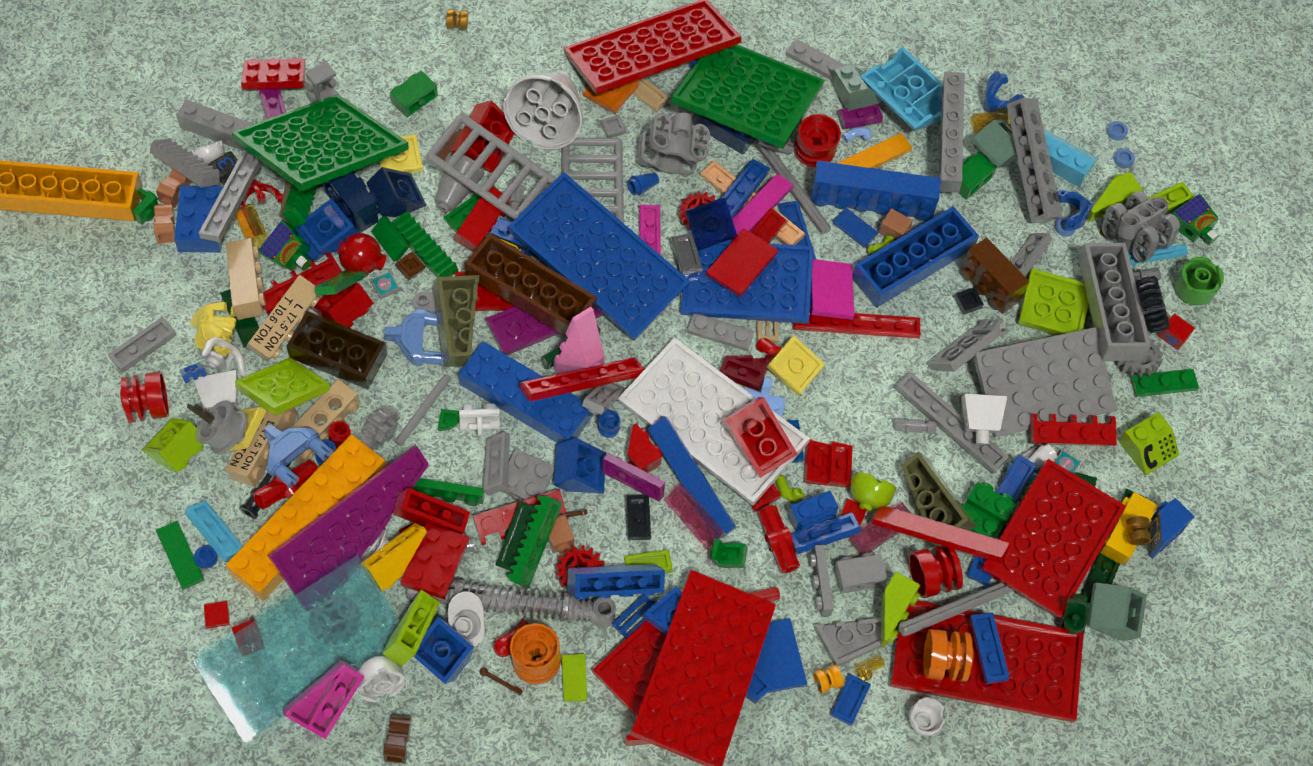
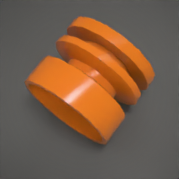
[510,623,561,685]
[923,629,973,682]

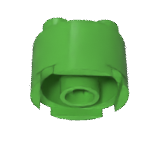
[1175,257,1224,305]

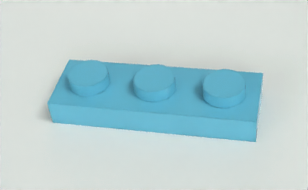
[185,500,243,563]

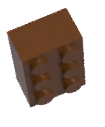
[960,237,1030,314]

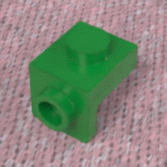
[132,188,158,225]
[710,539,748,568]

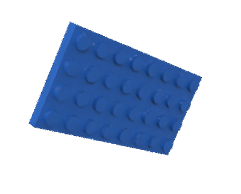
[507,172,690,341]

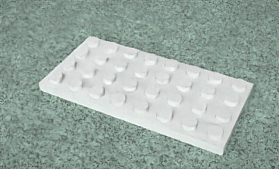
[618,338,810,505]

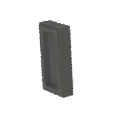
[672,233,702,275]

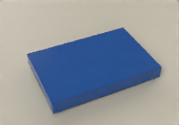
[755,618,807,693]

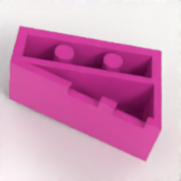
[282,660,365,739]

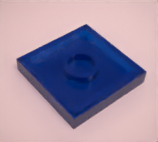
[685,197,738,251]

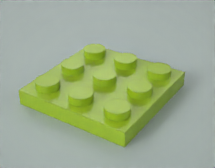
[1018,268,1089,335]
[235,357,330,416]

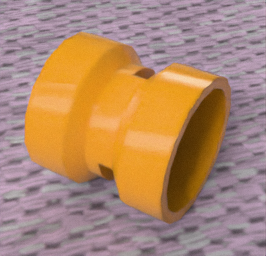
[813,665,844,694]

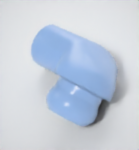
[841,127,873,143]

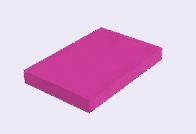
[810,259,854,320]

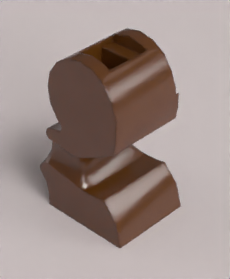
[383,715,411,764]

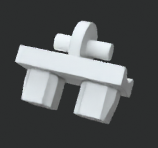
[459,404,500,436]

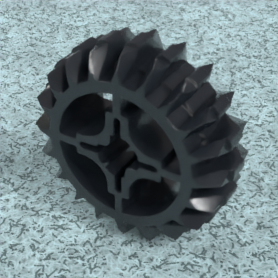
[1136,276,1170,333]

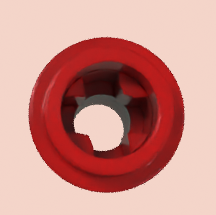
[328,421,351,449]

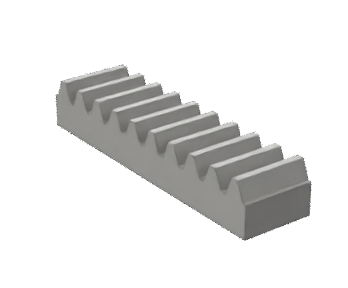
[150,138,220,188]

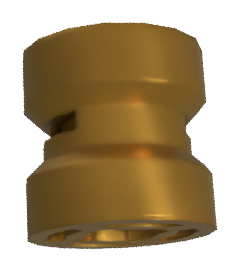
[447,9,468,30]
[1126,516,1151,546]

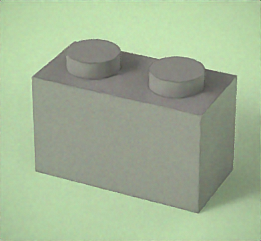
[834,553,888,594]

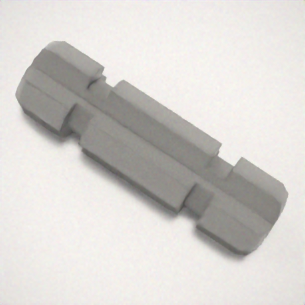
[893,418,937,434]

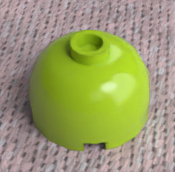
[851,472,897,512]

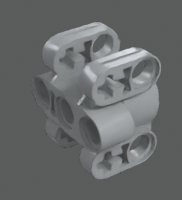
[638,113,710,177]
[1102,191,1180,263]

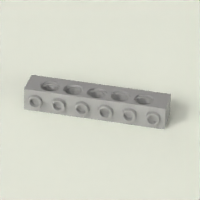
[939,72,965,193]
[1007,98,1062,223]

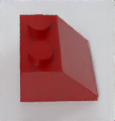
[310,283,374,328]

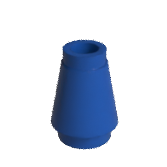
[627,172,659,196]

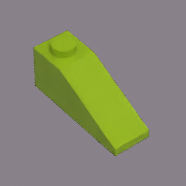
[1087,172,1144,223]
[382,590,440,667]

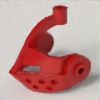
[239,179,283,216]

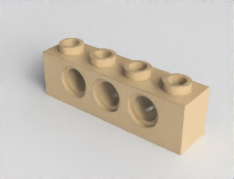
[291,379,360,465]

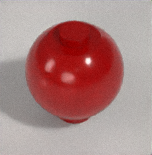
[337,233,386,274]

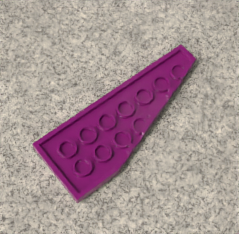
[267,446,429,612]

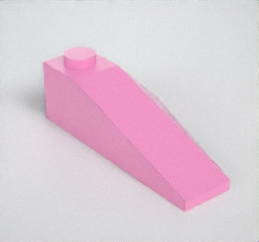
[554,307,604,373]

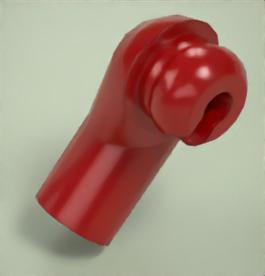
[756,338,782,356]

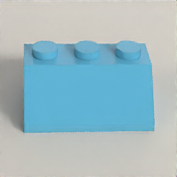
[1044,129,1098,187]

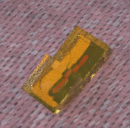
[234,203,268,248]

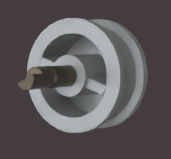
[187,400,248,455]

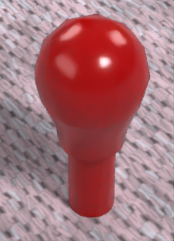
[493,619,529,657]

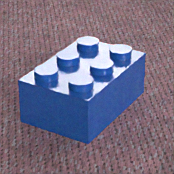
[174,185,223,253]

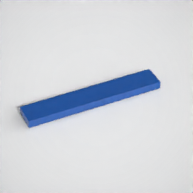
[647,416,737,539]

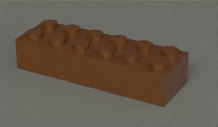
[465,233,597,338]

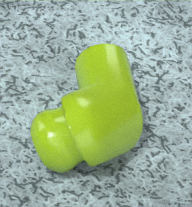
[867,235,895,255]
[775,476,804,503]

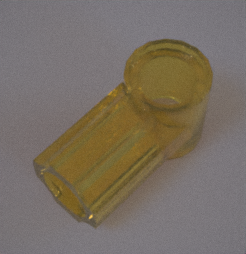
[971,108,1012,131]

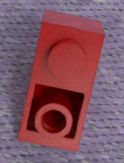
[627,423,663,473]

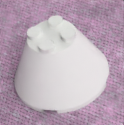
[503,71,583,150]

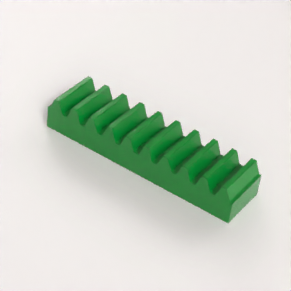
[282,185,318,227]
[391,211,458,278]
[507,495,563,588]

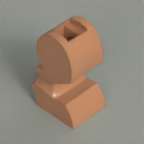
[156,169,192,208]
[153,203,176,244]

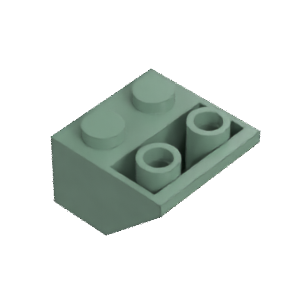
[971,119,1018,168]
[1087,583,1147,641]

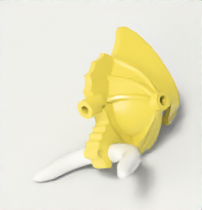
[190,302,246,377]

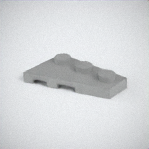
[814,618,898,667]

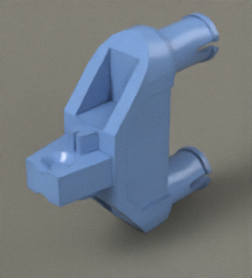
[384,308,443,366]
[264,424,333,488]

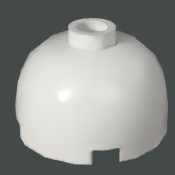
[358,656,405,702]

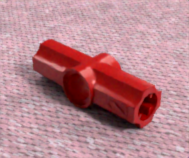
[253,459,318,510]
[758,505,800,574]

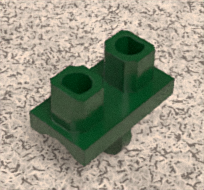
[1061,594,1091,635]

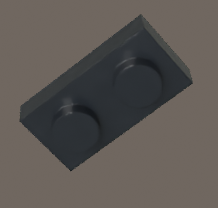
[626,495,651,541]

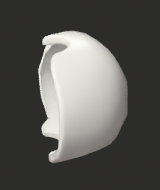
[192,140,224,166]
[909,697,945,736]

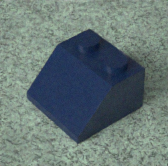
[366,167,427,218]

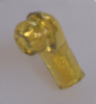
[857,656,885,681]

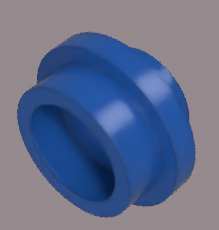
[194,546,218,569]

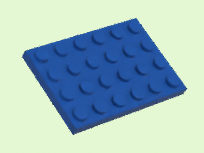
[681,238,814,324]

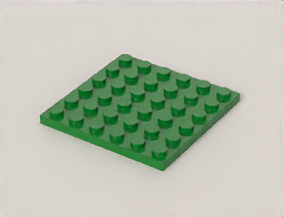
[670,44,825,149]
[231,94,409,191]

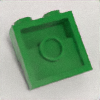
[963,482,1016,539]

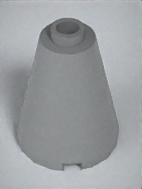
[435,153,485,213]

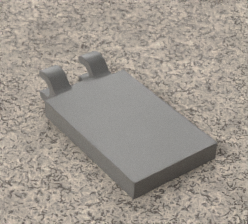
[927,319,1009,371]

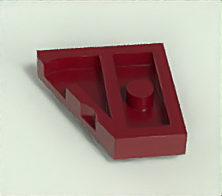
[720,355,772,391]

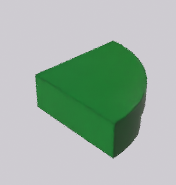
[438,409,460,431]

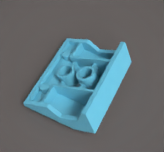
[860,47,942,131]

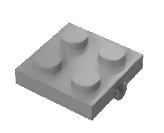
[501,449,555,501]

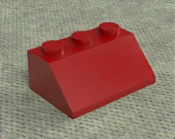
[451,100,515,173]

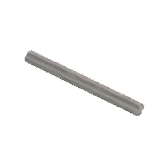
[756,142,831,235]
[898,582,1011,636]

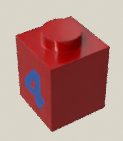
[1157,313,1195,350]

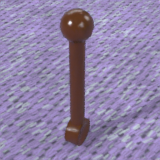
[557,509,588,518]
[479,667,523,696]

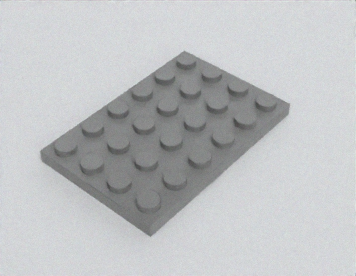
[973,327,1117,438]

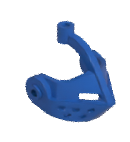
[983,71,1025,114]
[1057,190,1093,231]

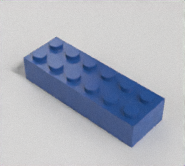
[810,161,941,221]
[852,206,979,308]
[458,341,593,444]

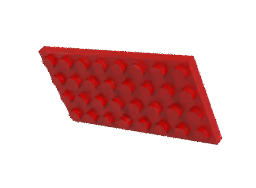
[564,0,742,94]
[630,570,776,766]
[890,600,1084,723]

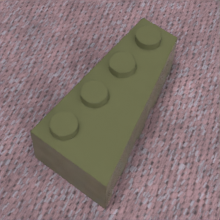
[433,275,479,367]
[901,451,976,547]

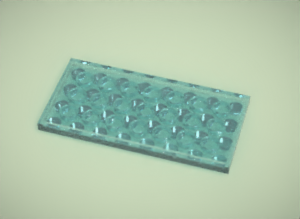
[193,555,400,742]

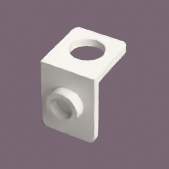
[202,349,234,371]

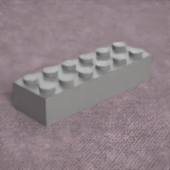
[1078,243,1151,361]

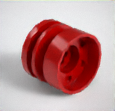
[794,114,841,168]
[120,371,169,423]
[909,545,963,598]

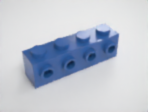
[567,564,665,599]

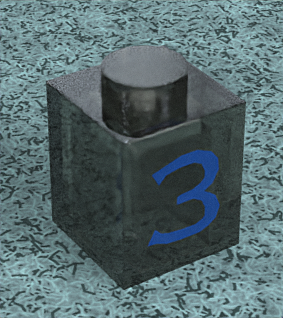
[209,151,238,187]

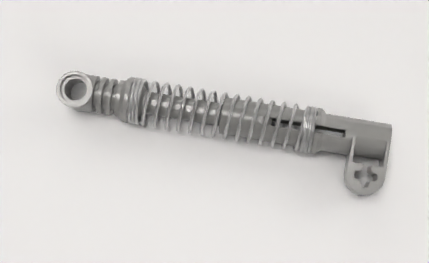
[407,579,616,628]

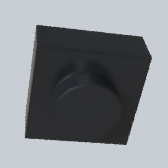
[954,287,984,315]

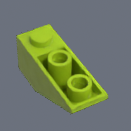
[881,571,920,648]

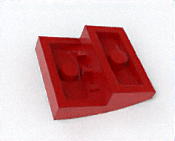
[803,440,853,488]

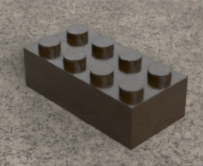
[286,311,388,390]

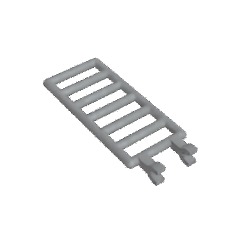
[426,113,556,220]
[561,138,624,223]

